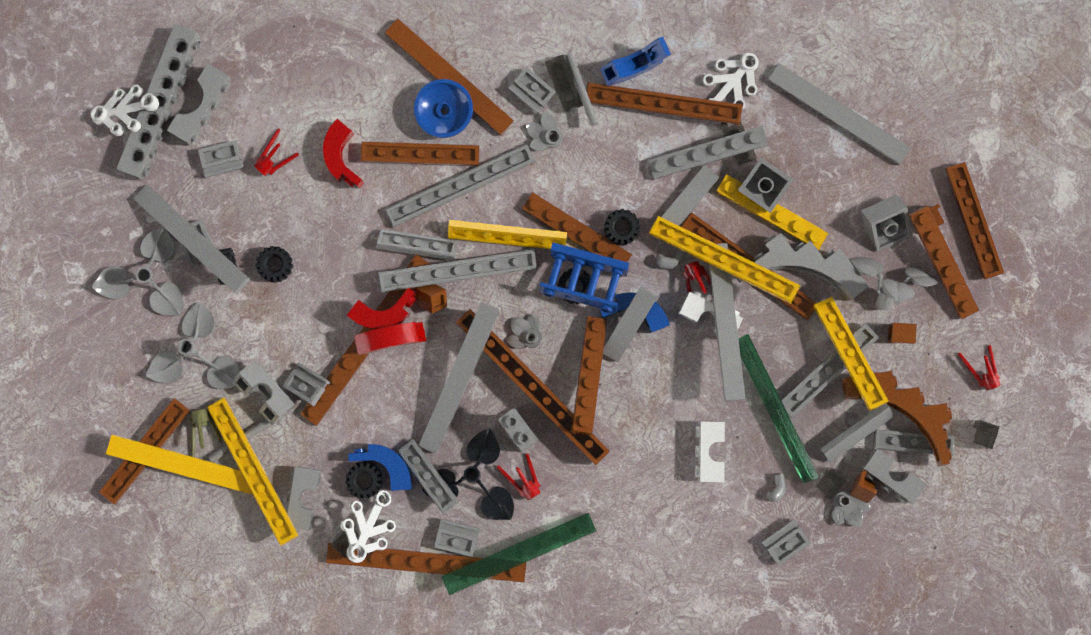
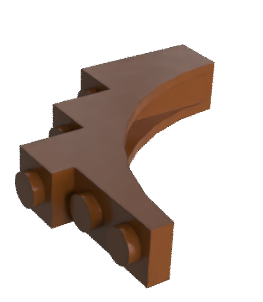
[841,371,952,467]

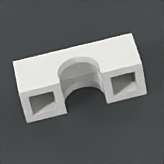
[677,291,743,333]
[695,422,725,482]

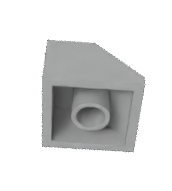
[738,158,794,213]
[861,195,913,252]

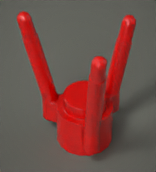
[254,128,299,176]
[683,261,711,294]
[958,345,1001,391]
[496,454,541,501]

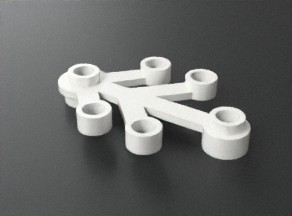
[703,53,759,110]
[91,84,159,136]
[340,490,396,563]

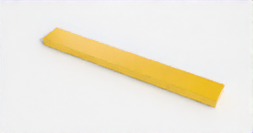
[649,216,800,304]
[207,397,299,546]
[106,434,253,495]

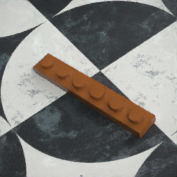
[361,141,480,166]
[945,162,1004,280]
[522,192,632,262]
[909,205,979,320]
[571,316,607,435]
[99,398,191,505]

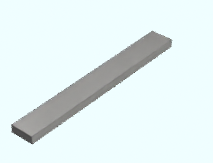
[767,63,910,165]
[385,144,535,228]
[134,184,251,294]
[708,243,745,402]
[378,249,537,292]
[418,302,500,454]

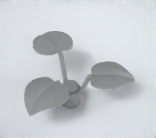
[92,227,184,316]
[849,257,938,311]
[145,302,240,389]

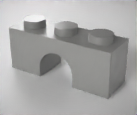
[232,361,295,425]
[860,449,927,504]
[286,467,322,530]

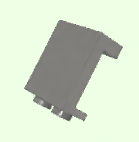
[498,408,538,452]

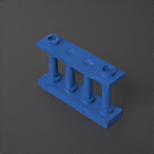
[539,243,629,313]

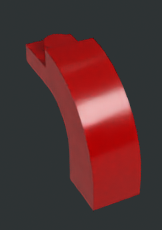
[323,119,364,189]
[346,288,416,330]
[354,322,427,355]

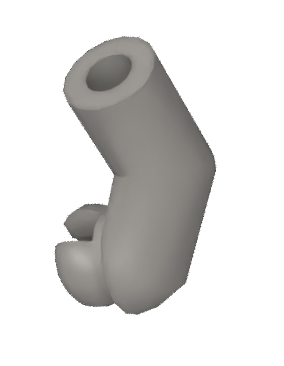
[655,252,685,270]
[767,474,786,502]

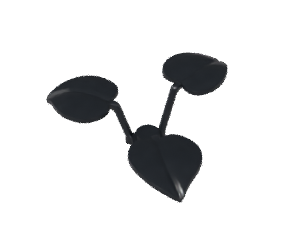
[422,429,514,520]

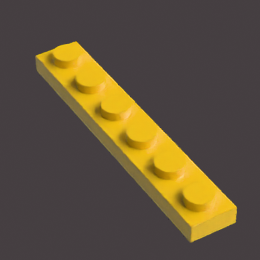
[716,174,829,250]
[448,220,567,249]
[813,296,888,411]

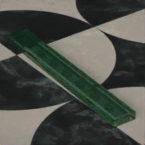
[738,334,819,484]
[441,513,596,596]

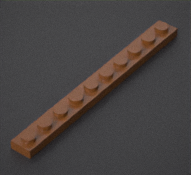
[301,255,431,426]
[326,542,527,583]

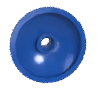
[414,79,473,138]

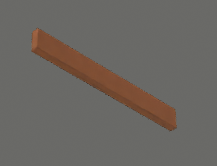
[385,18,514,136]
[586,82,743,125]
[681,212,817,321]

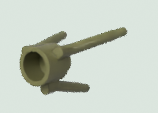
[190,409,222,457]

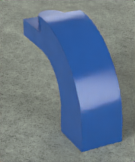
[600,37,671,86]
[599,292,670,333]
[348,444,413,491]

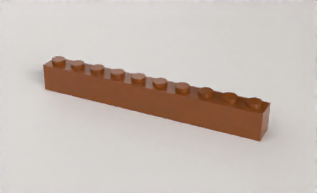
[456,309,610,465]

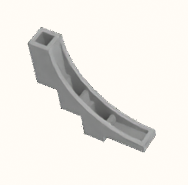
[735,233,869,301]

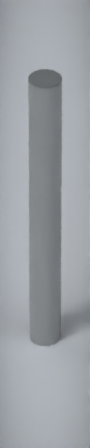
[565,53,598,126]
[209,419,271,462]

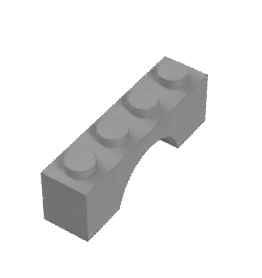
[167,63,231,145]

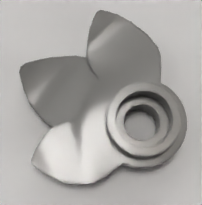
[526,112,563,151]
[506,314,542,349]
[832,491,871,528]

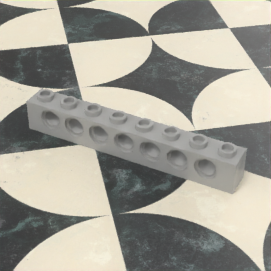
[116,24,201,180]

